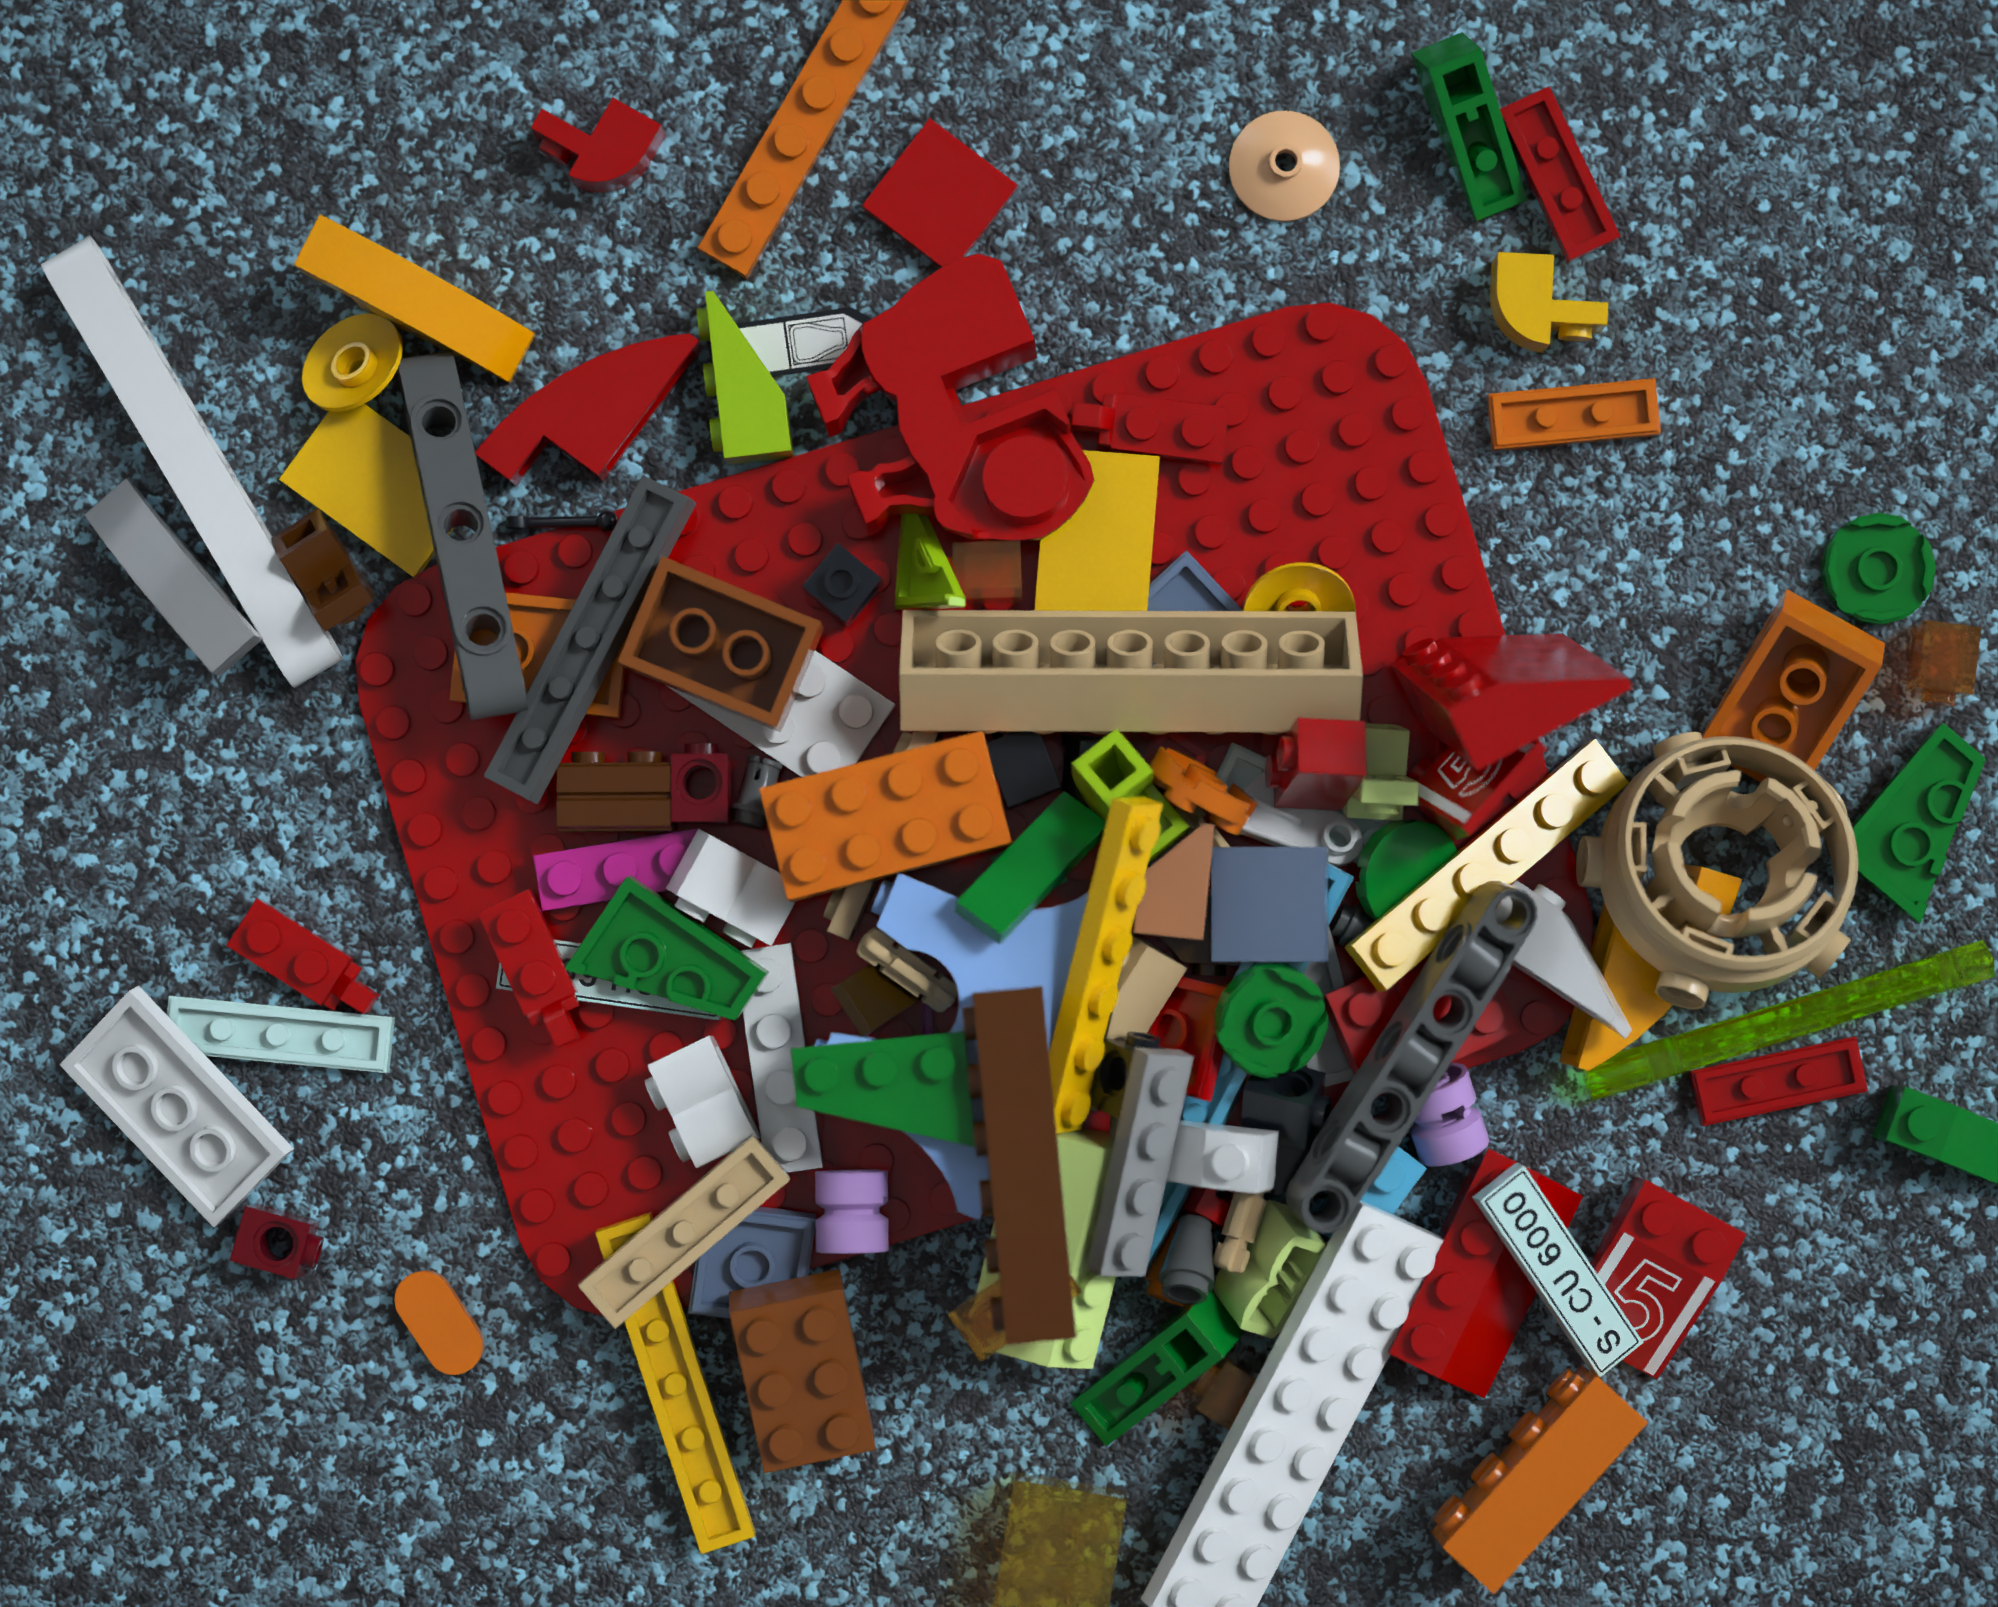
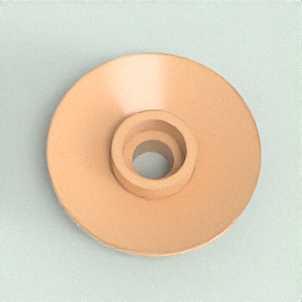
[1229,111,1340,222]

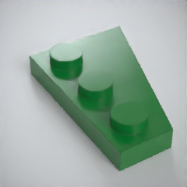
[1851,722,1986,924]
[565,875,770,1020]
[791,1031,975,1147]

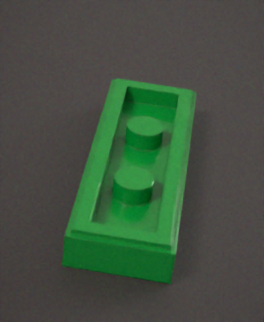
[955,791,1106,945]

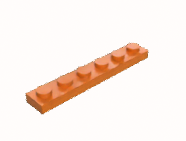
[698,0,910,279]

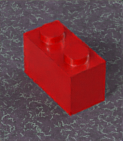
[1265,717,1367,811]

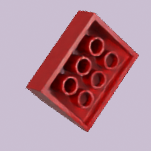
[1391,633,1633,771]

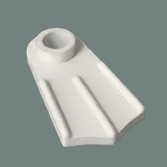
[1239,770,1363,867]

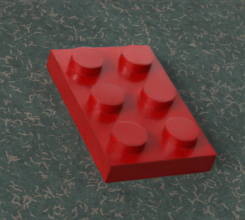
[1322,950,1520,1097]

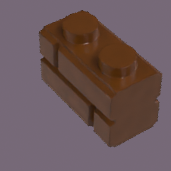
[557,751,675,833]

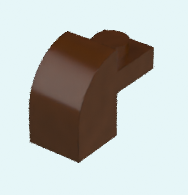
[271,508,375,632]

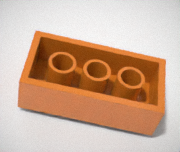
[759,731,1012,902]
[1431,1365,1648,1594]

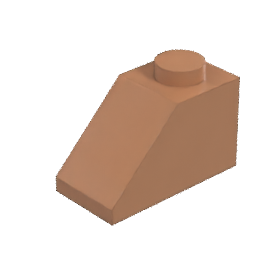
[1133,824,1215,940]

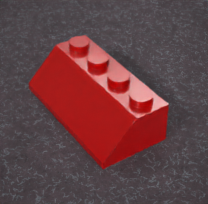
[1388,1147,1583,1399]

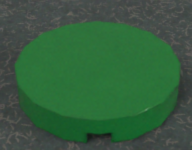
[1820,513,1936,626]
[1355,819,1457,921]
[1214,963,1328,1078]

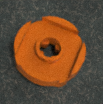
[1149,746,1258,835]

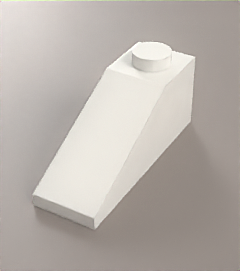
[1495,880,1632,1039]
[1109,1115,1279,1194]

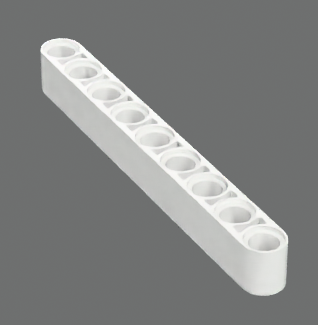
[41,236,343,688]

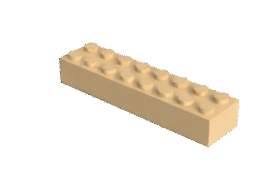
[900,610,1363,735]

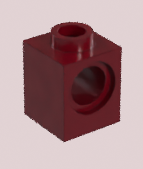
[671,743,732,824]
[229,1203,324,1279]

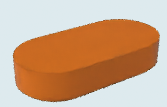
[394,1270,484,1375]

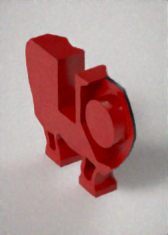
[806,253,1094,542]

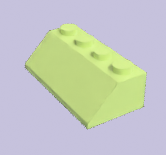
[964,1129,1116,1369]

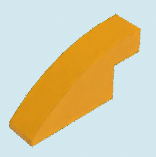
[294,214,535,383]
[1559,864,1742,1071]

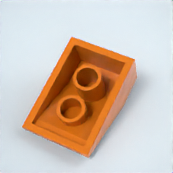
[1702,589,1885,782]

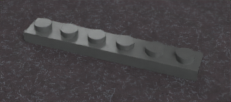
[484,475,697,804]

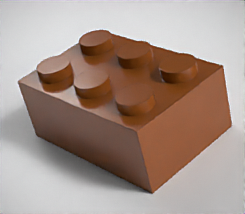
[617,556,824,733]
[729,1269,876,1473]

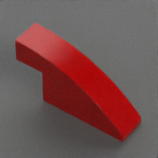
[475,333,703,487]

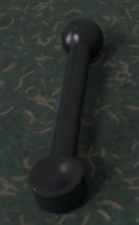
[506,510,618,533]

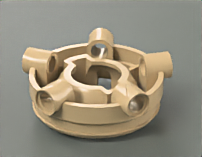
[1576,732,1858,1009]

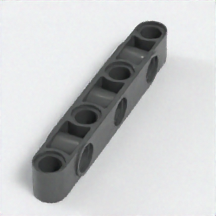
[397,350,528,721]
[1286,881,1537,1233]

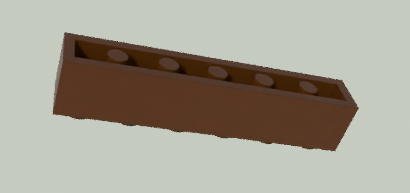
[962,986,1076,1345]

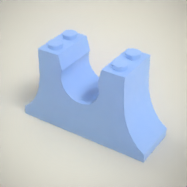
[814,873,1089,1220]

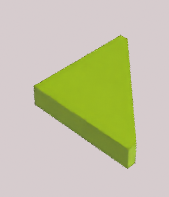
[894,514,966,610]

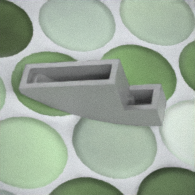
[85,478,263,676]

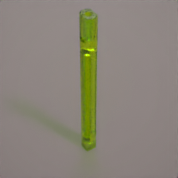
[1582,940,1995,1101]

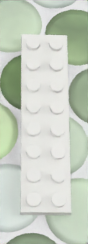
[1141,1200,1444,1607]

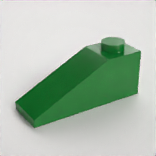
[1411,32,1528,221]
[1872,1085,1998,1185]
[1070,1291,1245,1447]

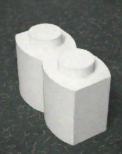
[666,829,796,948]
[644,1036,761,1168]

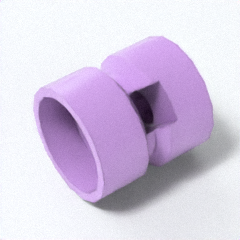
[1410,1063,1490,1166]
[815,1170,889,1253]

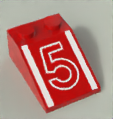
[1406,740,1547,841]
[1557,1177,1746,1380]

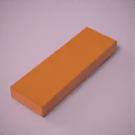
[1486,378,1661,452]

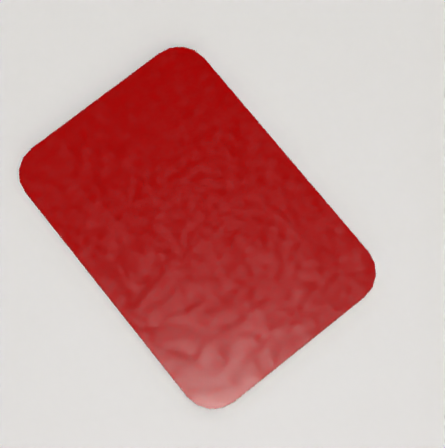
[355,302,1595,1317]

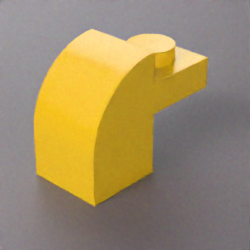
[1490,252,1608,353]

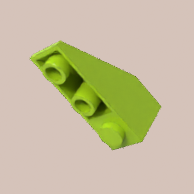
[697,291,794,465]

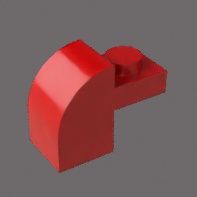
[531,98,666,193]

